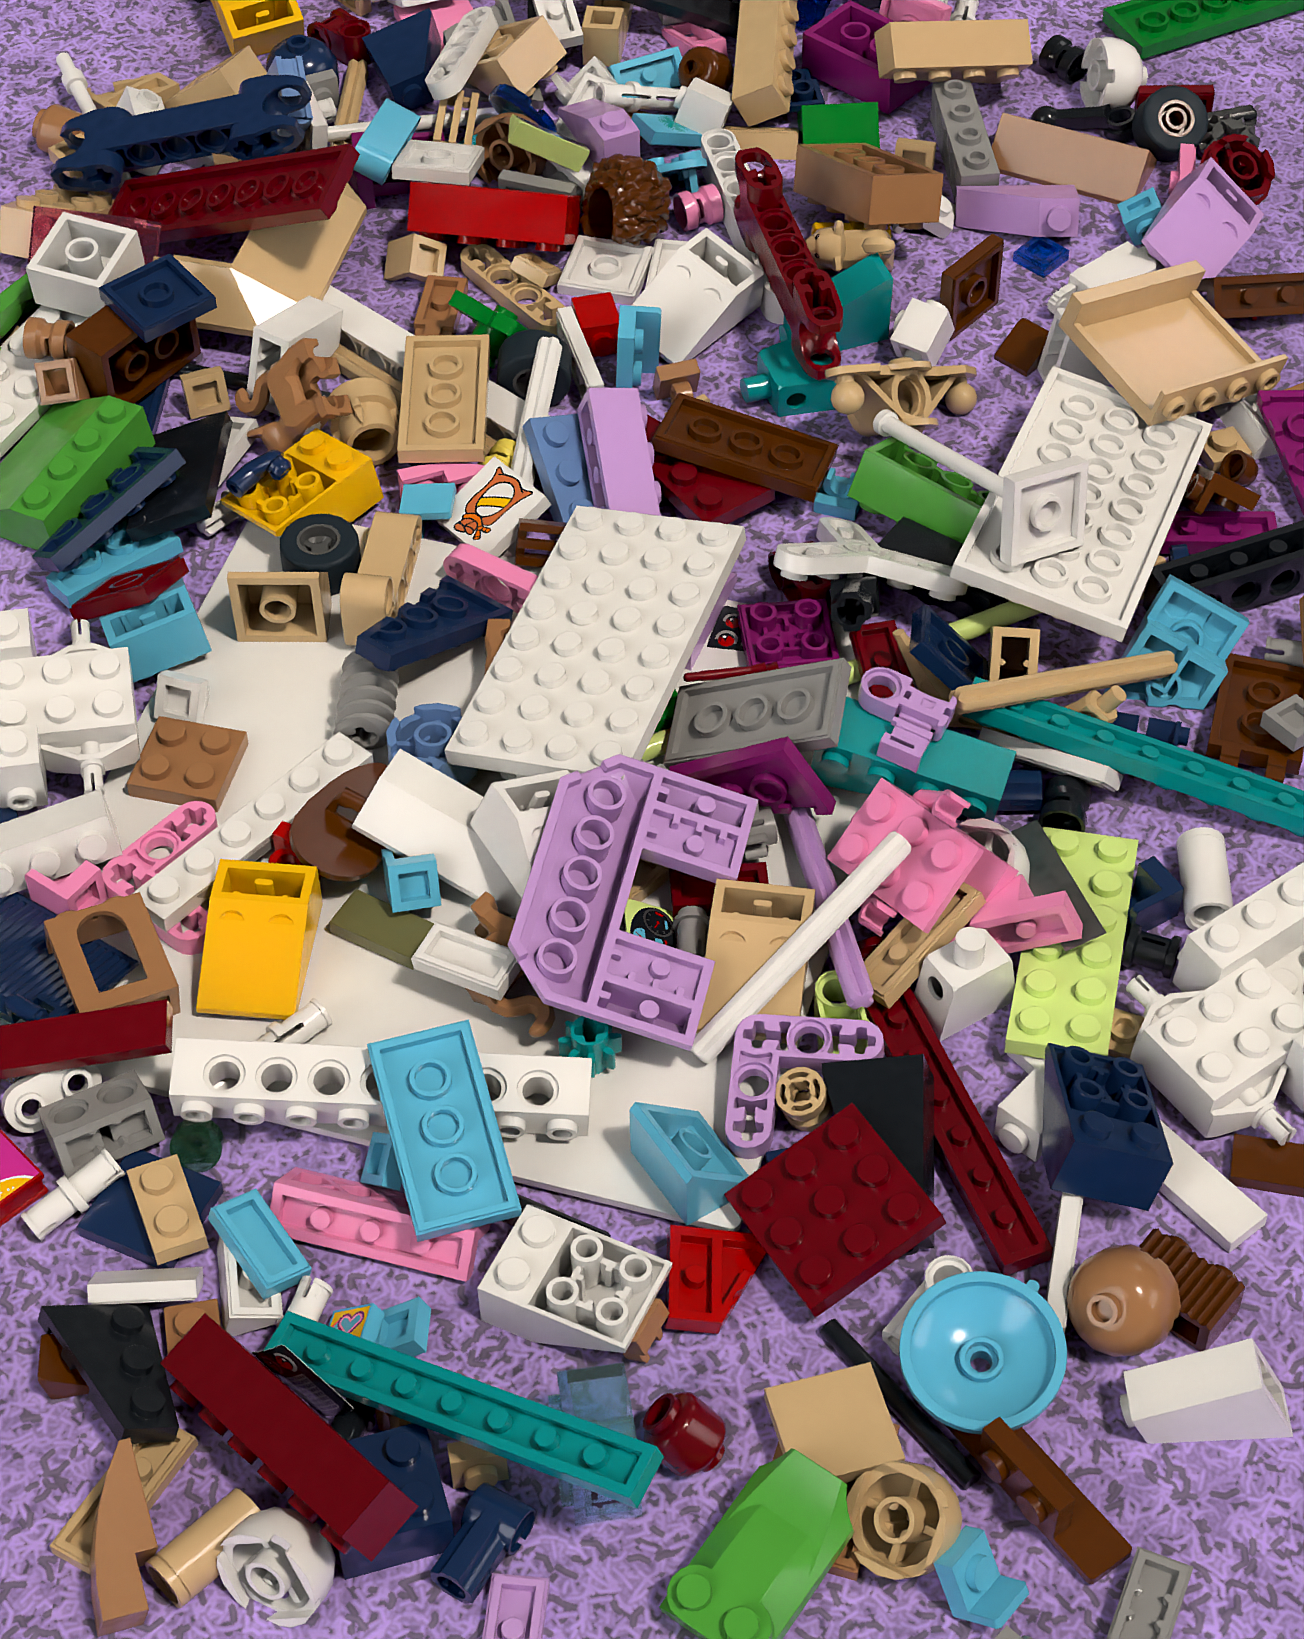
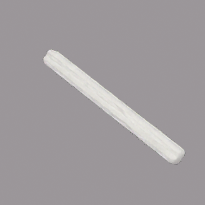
[502,336,562,557]
[691,831,911,1064]

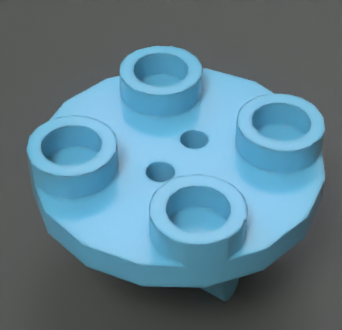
[643,150,707,193]

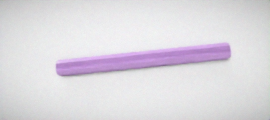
[783,807,874,1010]

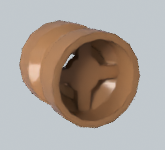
[23,317,75,360]

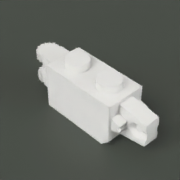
[1047,241,1165,315]

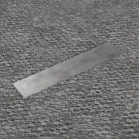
[1011,820,1106,952]

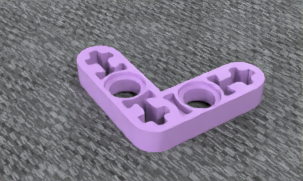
[725,1014,884,1159]

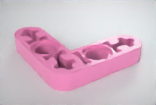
[102,801,218,955]

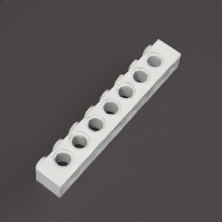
[169,1037,592,1140]

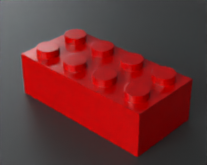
[407,182,581,252]

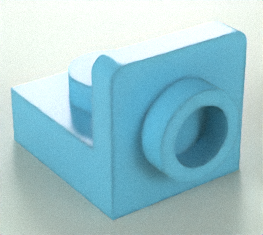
[933,1525,1029,1629]

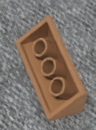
[992,112,1157,204]

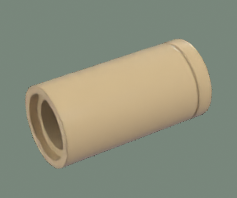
[145,1488,261,1608]

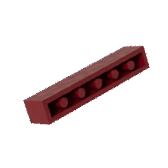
[160,1313,419,1562]

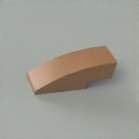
[90,1438,158,1637]

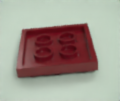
[724,1103,946,1318]

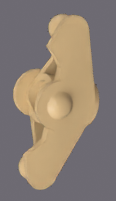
[825,357,977,437]

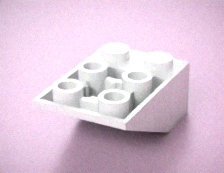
[631,228,765,364]
[470,769,570,898]
[477,1204,672,1353]

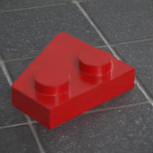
[665,1225,766,1334]

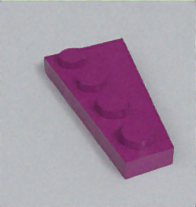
[1256,390,1304,516]

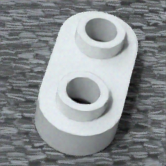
[1,1065,102,1133]

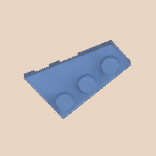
[522,414,594,537]

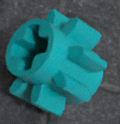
[558,1016,622,1078]

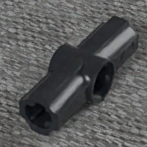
[831,573,880,632]

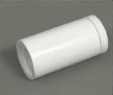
[1176,827,1233,931]

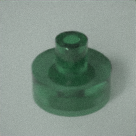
[170,1120,224,1173]

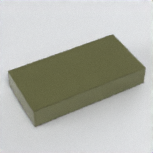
[329,889,434,970]

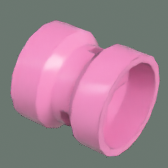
[673,184,724,232]

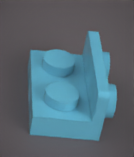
[616,305,662,388]

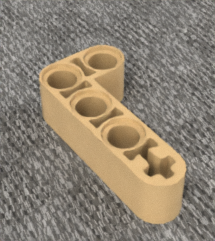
[340,511,422,646]

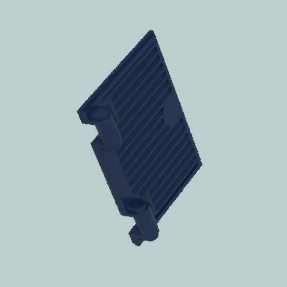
[0,892,139,1024]

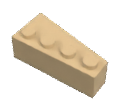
[874,19,1033,84]

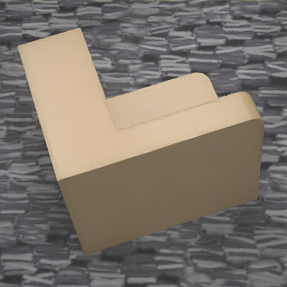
[384,233,447,283]

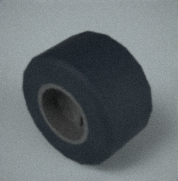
[496,329,572,407]
[280,513,361,596]

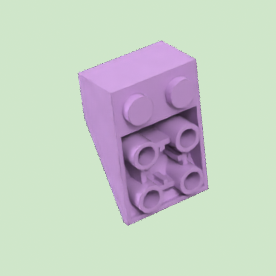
[1141,157,1264,295]

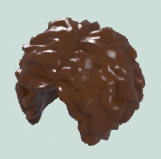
[580,154,672,246]

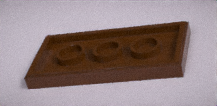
[652,393,839,503]

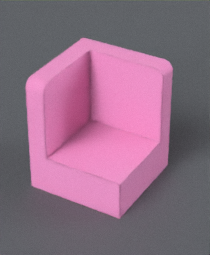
[24,860,108,915]

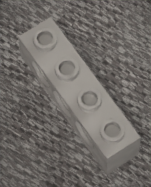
[930,79,1000,203]

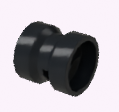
[1039,34,1088,85]
[1038,775,1092,832]

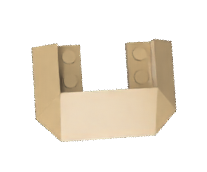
[153,153,367,337]

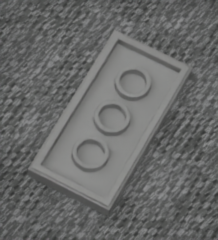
[663,658,851,770]

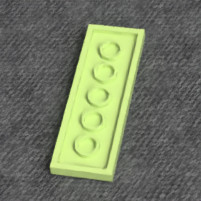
[1004,827,1139,1059]

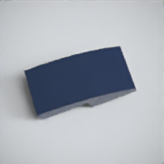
[788,68,825,113]

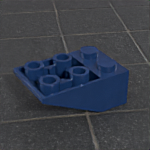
[1042,1043,1174,1211]

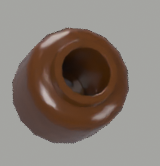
[678,46,734,91]

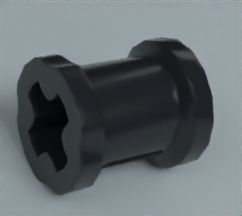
[1122,923,1182,979]

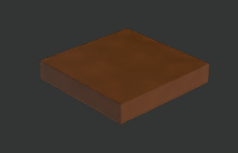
[939,233,1004,341]

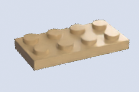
[397,334,490,463]

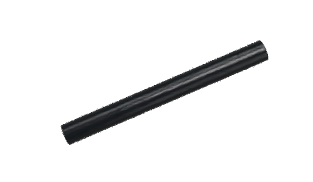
[820,1319,982,1490]

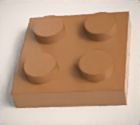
[126,716,249,812]

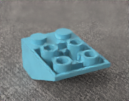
[99,578,212,683]

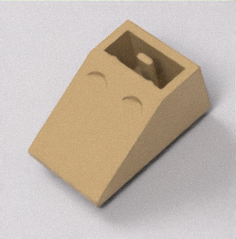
[0,184,115,259]
[696,879,815,1045]

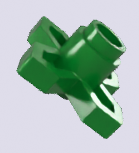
[448,290,528,369]

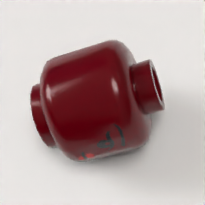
[643,1392,726,1477]

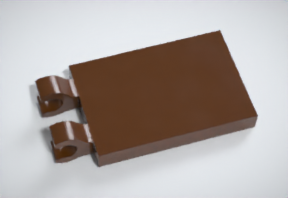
[1205,653,1304,783]

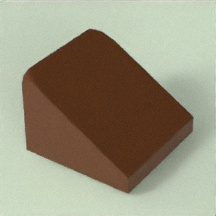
[994,318,1049,377]
[38,1334,90,1400]

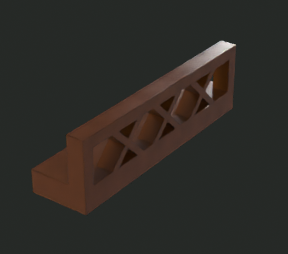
[1197,272,1304,319]

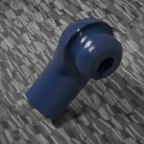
[226,450,291,498]

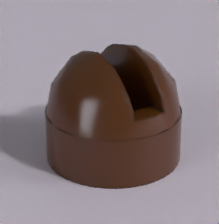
[1220,450,1258,487]

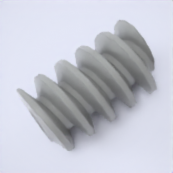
[333,651,400,749]

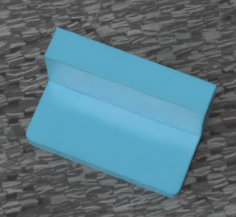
[607,46,682,98]

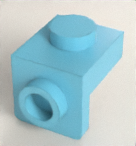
[1117,187,1162,246]

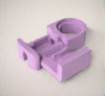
[858,667,957,773]

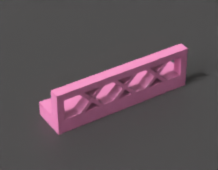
[270,1167,491,1282]

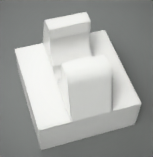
[153,670,210,724]

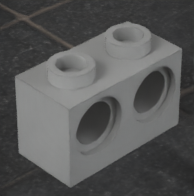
[37,1070,165,1178]

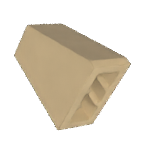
[988,626,1040,681]

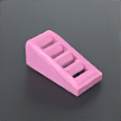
[661,22,728,57]

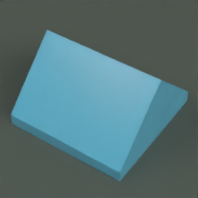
[629,1102,749,1226]

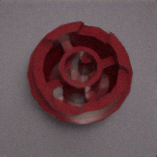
[1200,134,1275,205]

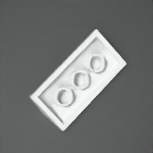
[351,749,522,919]

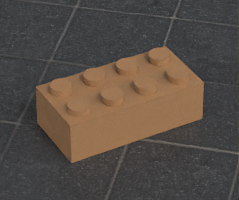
[793,143,944,230]

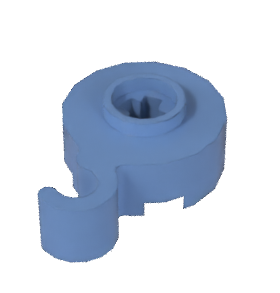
[386,703,479,785]

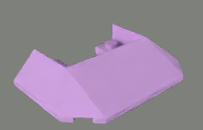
[507,754,758,1051]

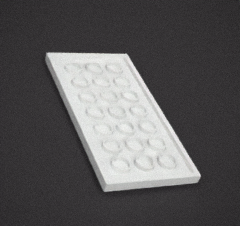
[949,366,1213,642]
[444,506,746,780]

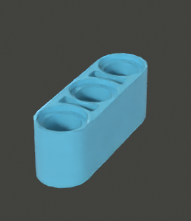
[353,98,421,185]

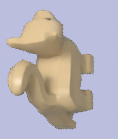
[805,220,896,272]

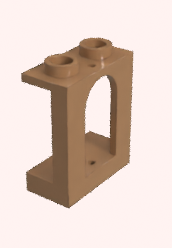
[44,892,181,1015]

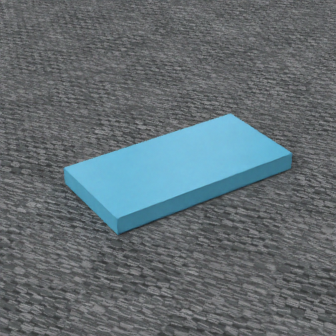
[367,1019,522,1242]

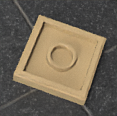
[764,1362,906,1483]

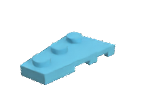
[45,517,184,609]

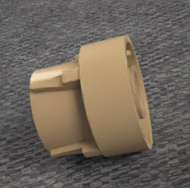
[328,377,400,466]

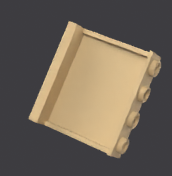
[1058,260,1288,426]

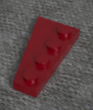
[645,414,775,524]

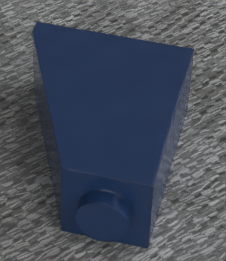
[362,8,441,111]

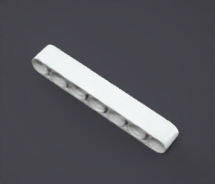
[701,128,784,324]

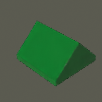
[797,102,880,148]

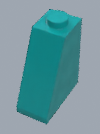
[779,253,894,351]

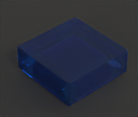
[1013,237,1070,278]

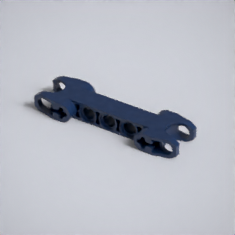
[50,75,312,192]

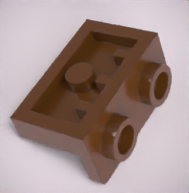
[1180,464,1261,515]

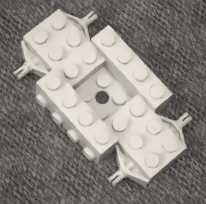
[0,608,141,811]
[1126,862,1304,1146]

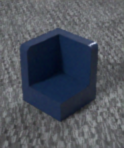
[1125,856,1184,937]

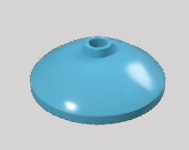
[899,1271,1067,1434]

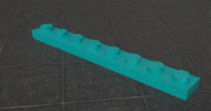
[962,676,1304,837]
[263,1311,664,1508]

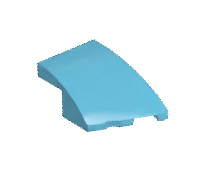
[1103,574,1250,710]

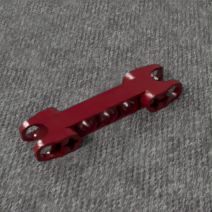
[734,147,843,380]

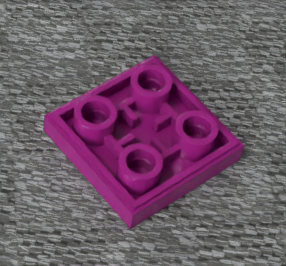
[737,598,839,669]

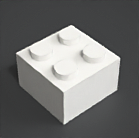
[26,212,145,317]

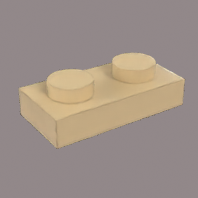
[126,1154,209,1265]

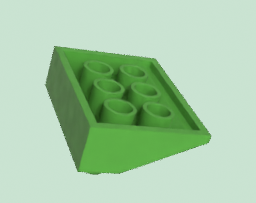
[0,395,156,550]

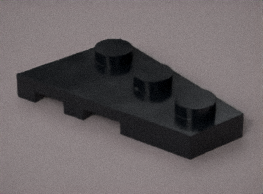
[38,1303,179,1444]

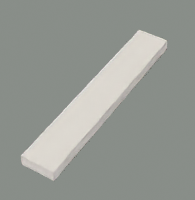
[1007,1053,1268,1253]

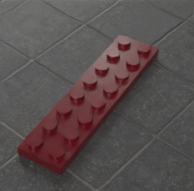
[104,143,360,246]

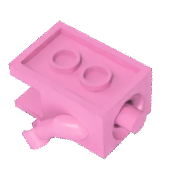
[827,777,1019,942]

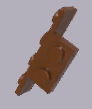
[944,1416,1132,1584]

